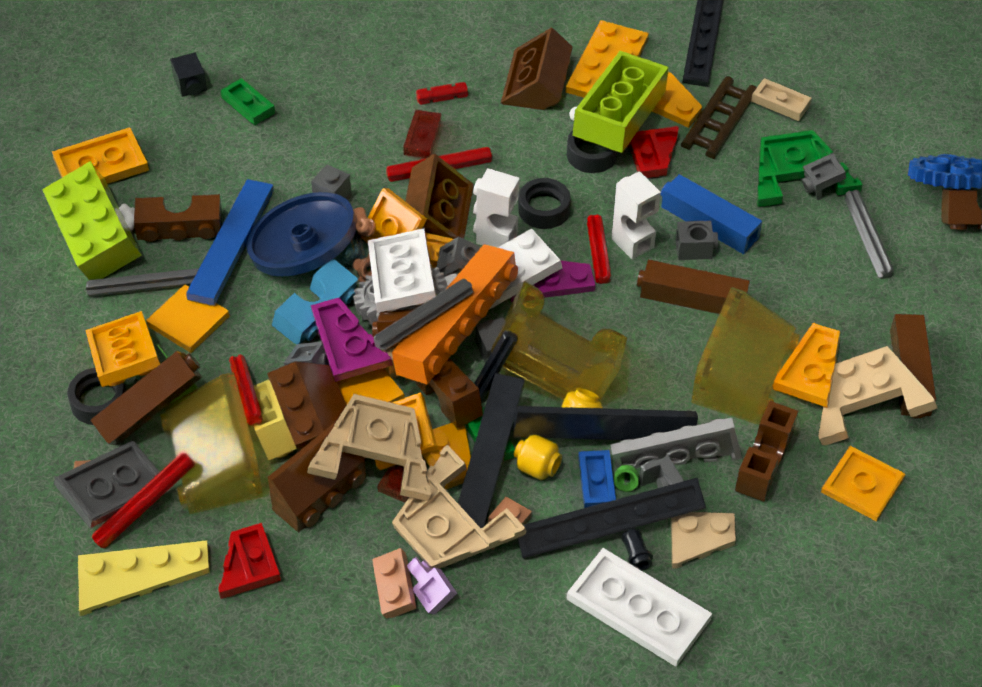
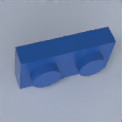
[578,450,616,508]

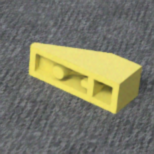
[253,380,297,460]

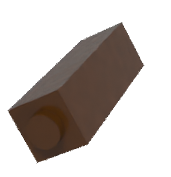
[637,259,750,319]
[890,314,936,418]
[90,351,203,445]

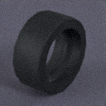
[566,130,618,173]
[518,178,571,229]
[67,367,126,425]

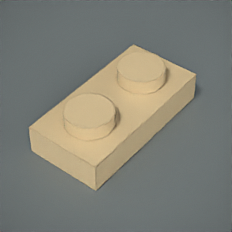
[751,78,812,121]

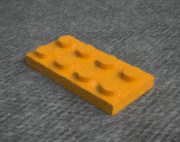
[565,20,649,98]
[86,311,160,387]

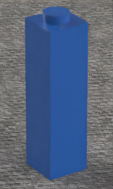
[661,174,762,254]

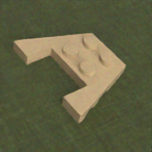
[818,346,938,445]
[307,394,431,501]
[392,445,526,570]

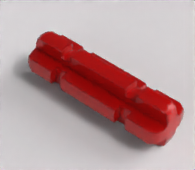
[416,82,468,105]

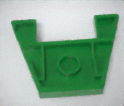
[757,130,863,207]

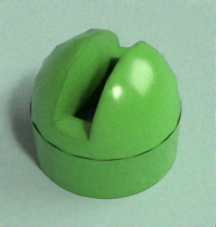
[614,465,639,492]

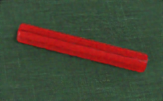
[386,147,492,182]
[229,354,263,426]
[91,452,195,548]

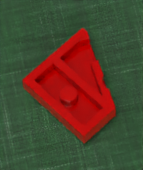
[628,126,679,178]
[218,523,281,599]

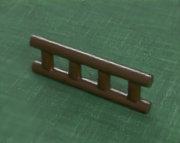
[681,76,757,159]

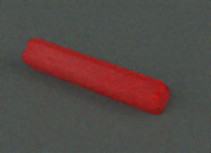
[587,214,611,284]

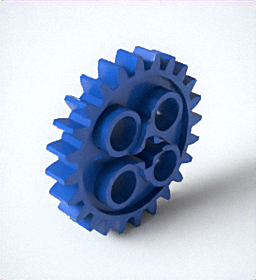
[908,154,982,190]

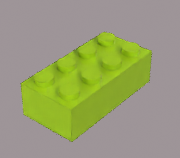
[573,51,669,153]
[42,161,142,280]

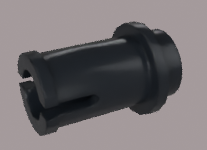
[621,529,653,571]

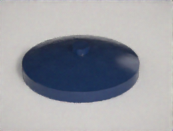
[247,192,357,276]

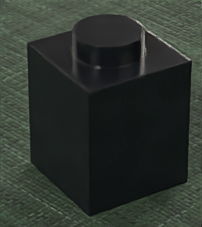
[170,52,207,97]

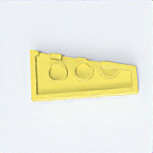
[78,540,210,616]

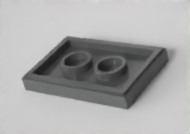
[54,441,160,528]

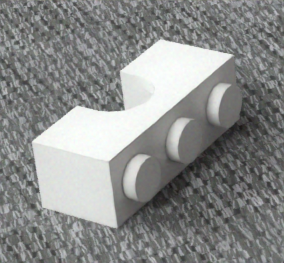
[473,168,520,248]
[612,171,661,260]

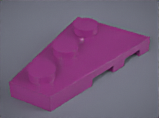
[510,261,596,302]
[311,297,393,382]

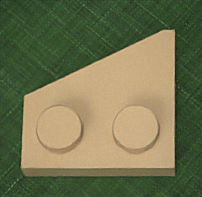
[671,512,736,568]

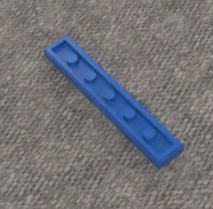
[186,179,274,306]

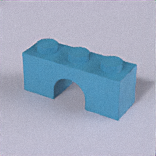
[272,259,358,344]

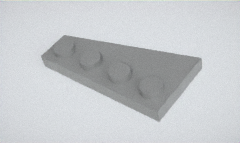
[611,417,742,469]

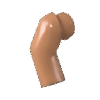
[353,207,376,237]

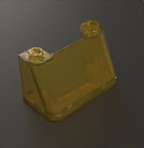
[491,281,627,401]
[691,287,800,425]
[160,372,263,515]

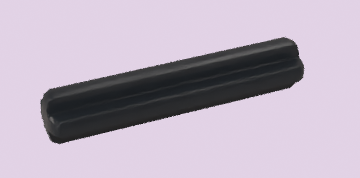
[474,330,518,403]

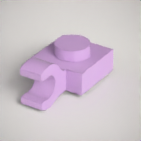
[407,557,457,614]

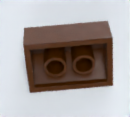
[501,27,573,110]
[405,154,474,239]
[267,361,347,452]
[268,422,366,533]

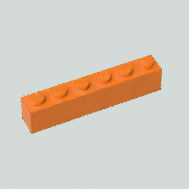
[392,244,518,384]

